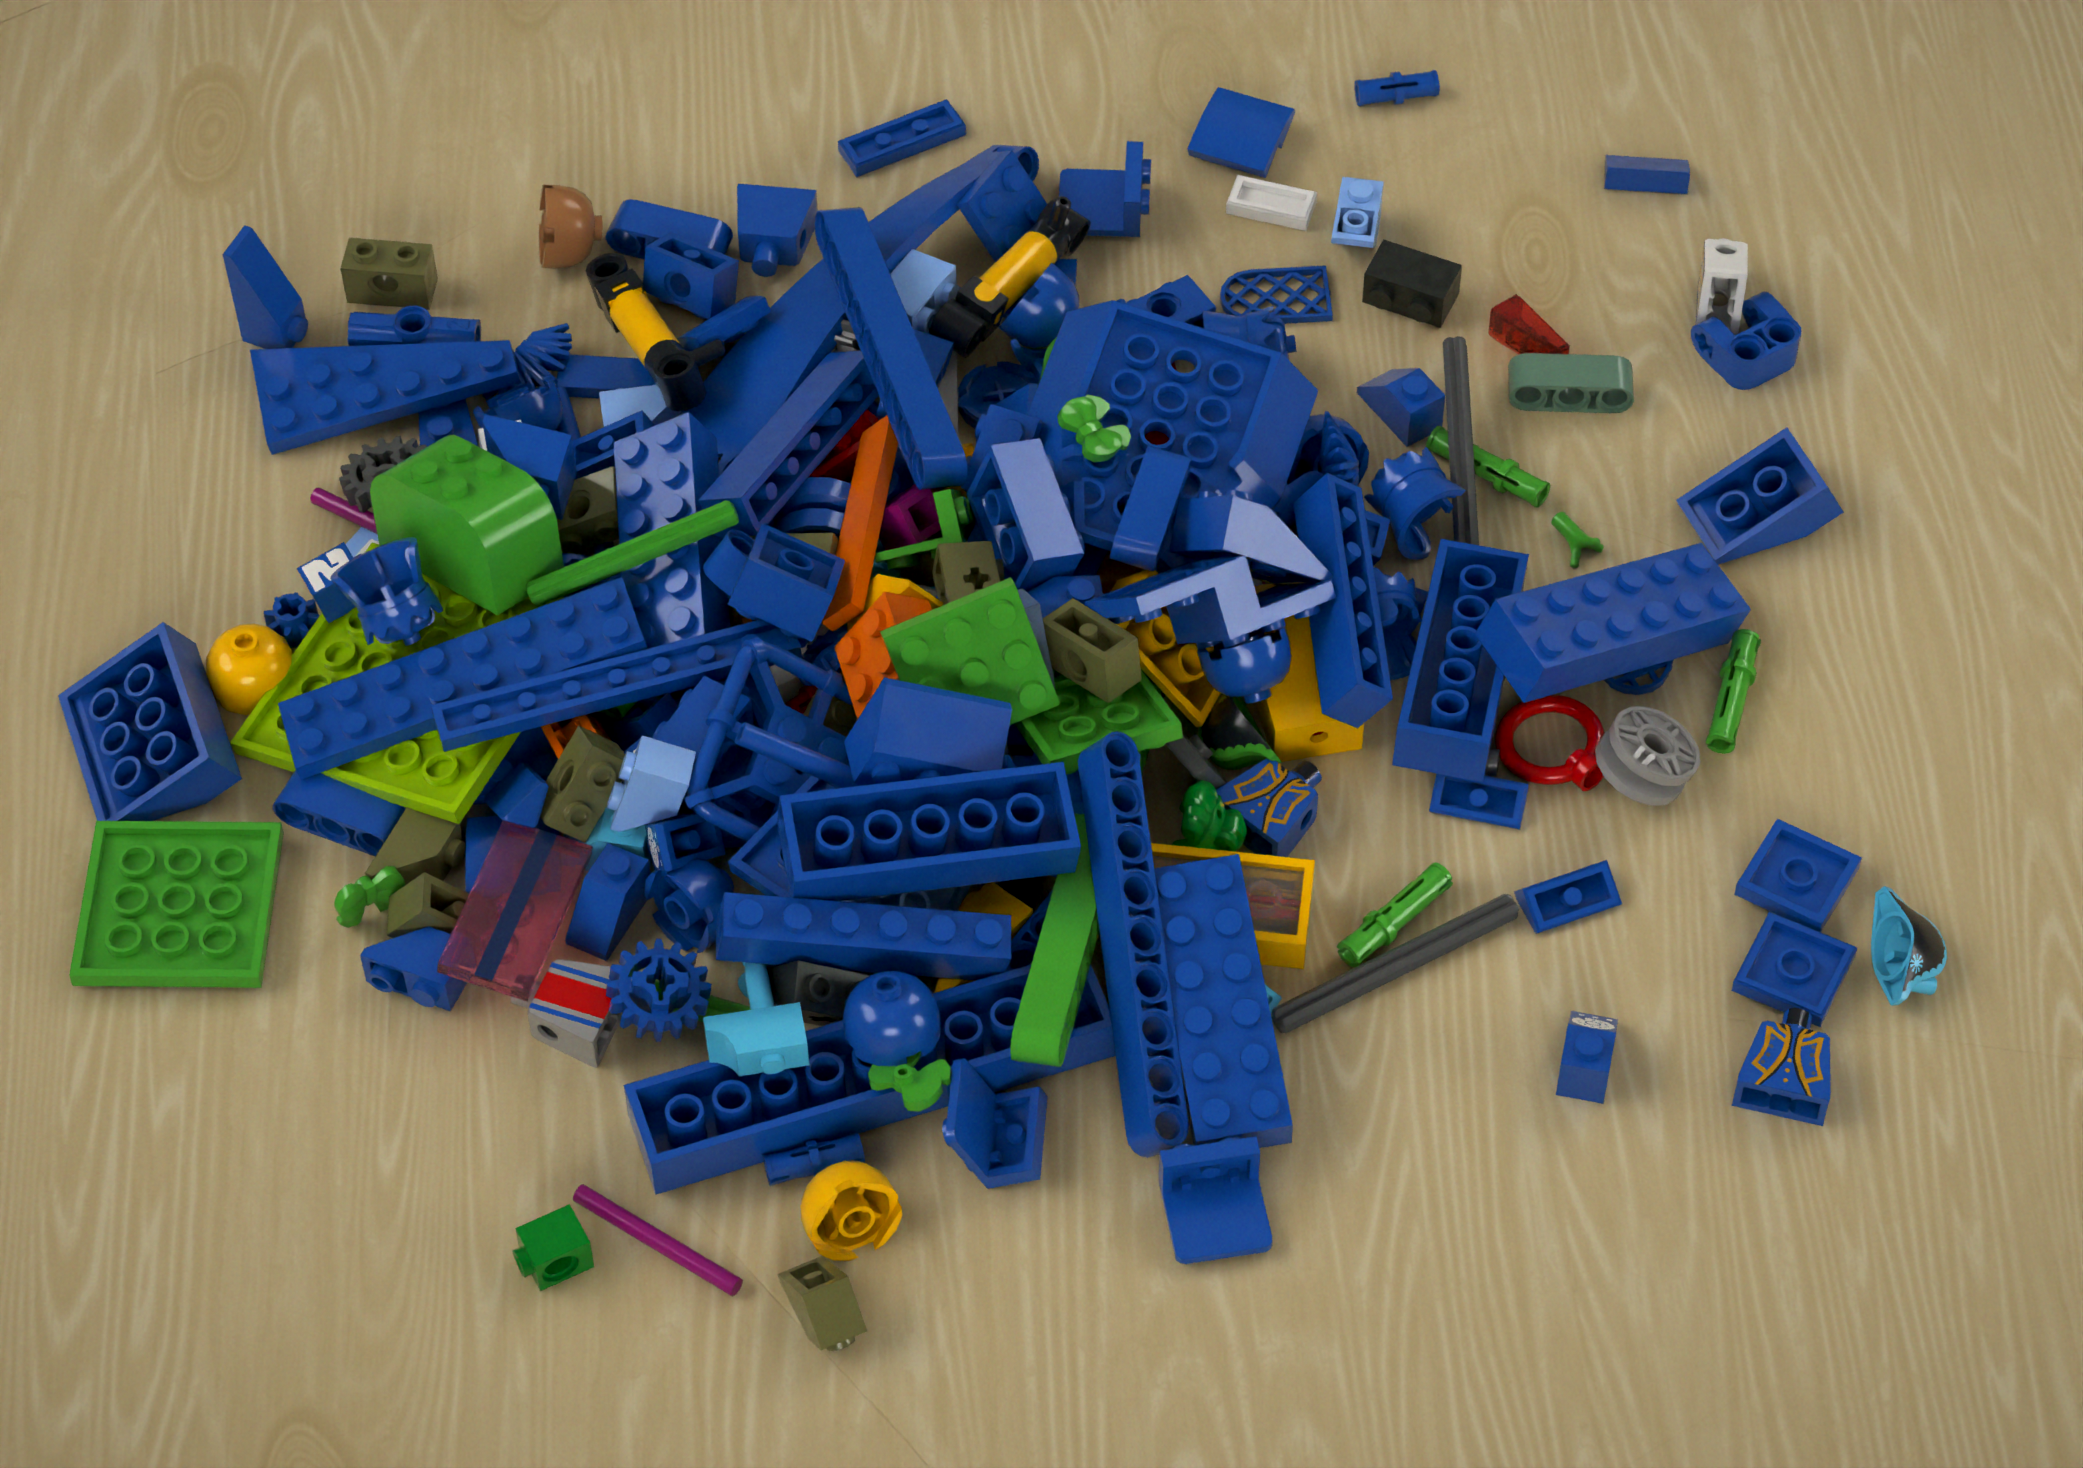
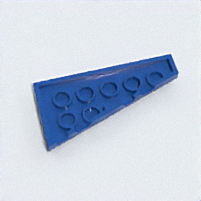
[250,340,521,455]

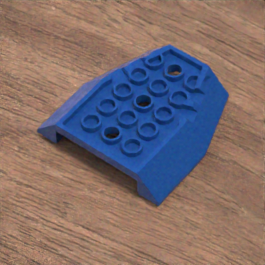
[1027,300,1318,574]

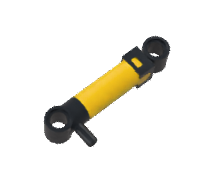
[929,196,1091,358]
[585,253,726,411]

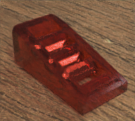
[1489,294,1570,354]

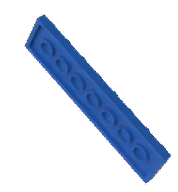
[278,577,648,780]

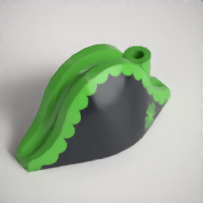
[1198,693,1282,770]

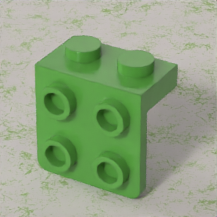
[875,489,975,570]

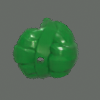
[1171,780,1247,852]

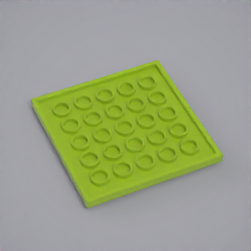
[230,543,565,824]

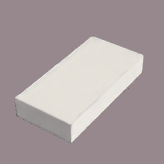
[1226,175,1317,231]

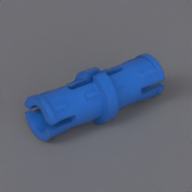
[1354,70,1440,106]
[763,1133,865,1186]

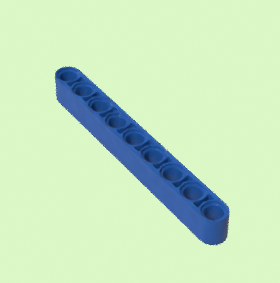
[815,207,967,490]
[1078,731,1189,1158]

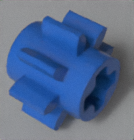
[263,592,319,648]

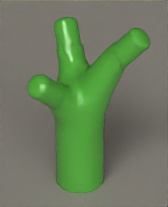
[1551,512,1604,568]

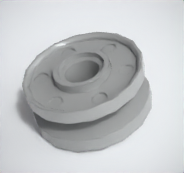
[1595,706,1701,806]

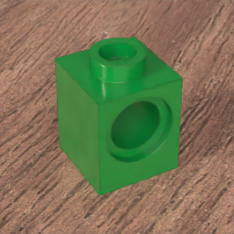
[512,1204,594,1291]

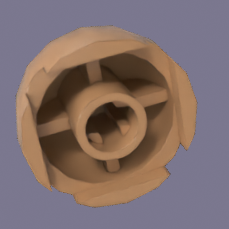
[539,185,603,268]

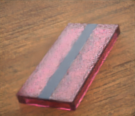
[437,820,593,1002]

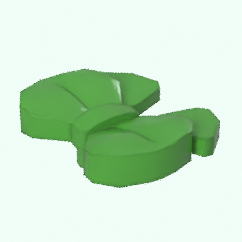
[1057,394,1131,462]
[334,866,405,928]
[868,1051,951,1112]

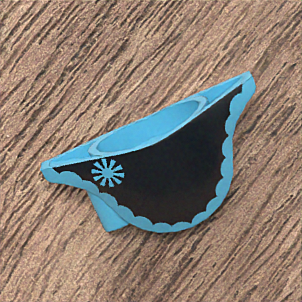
[1871,886,1947,1006]

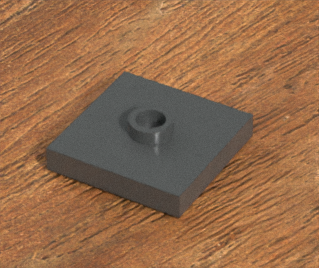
[1166,730,1228,790]

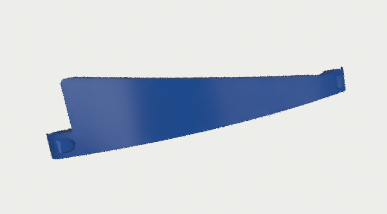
[678,145,1039,476]

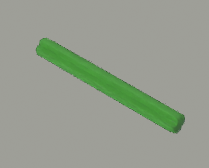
[526,500,739,606]

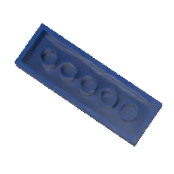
[613,412,730,649]
[1392,539,1529,782]
[1475,543,1751,703]
[777,762,1081,901]
[1154,854,1293,1148]

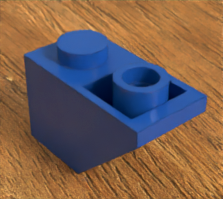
[360,926,476,1011]

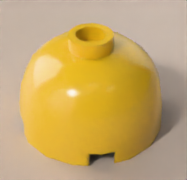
[206,623,293,715]
[800,1161,902,1261]

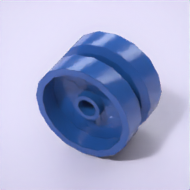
[773,477,851,541]

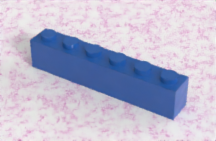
[698,350,879,537]
[1293,473,1393,728]
[716,892,1011,981]

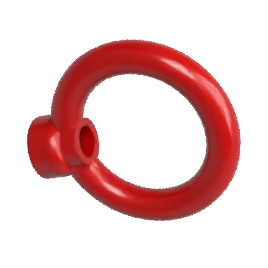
[1495,695,1605,791]

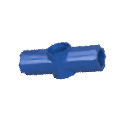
[347,306,481,346]

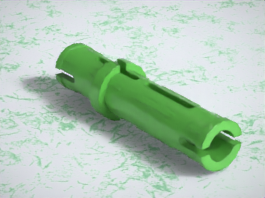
[1426,426,1551,507]
[1706,629,1761,754]
[1337,862,1453,968]

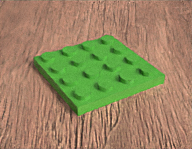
[69,821,284,988]

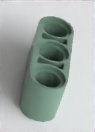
[1508,353,1634,413]

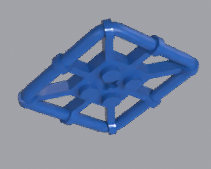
[684,637,853,842]

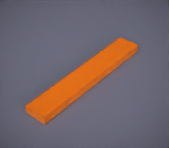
[821,415,898,631]

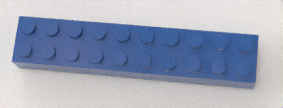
[624,964,1116,1195]

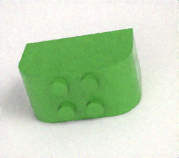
[370,435,564,616]

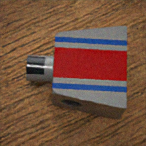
[510,959,623,1068]

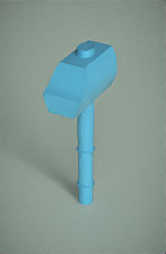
[703,962,809,1076]

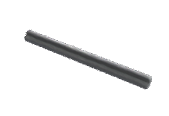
[1443,336,1479,545]
[1271,894,1519,1033]

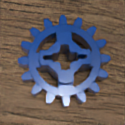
[606,938,712,1042]

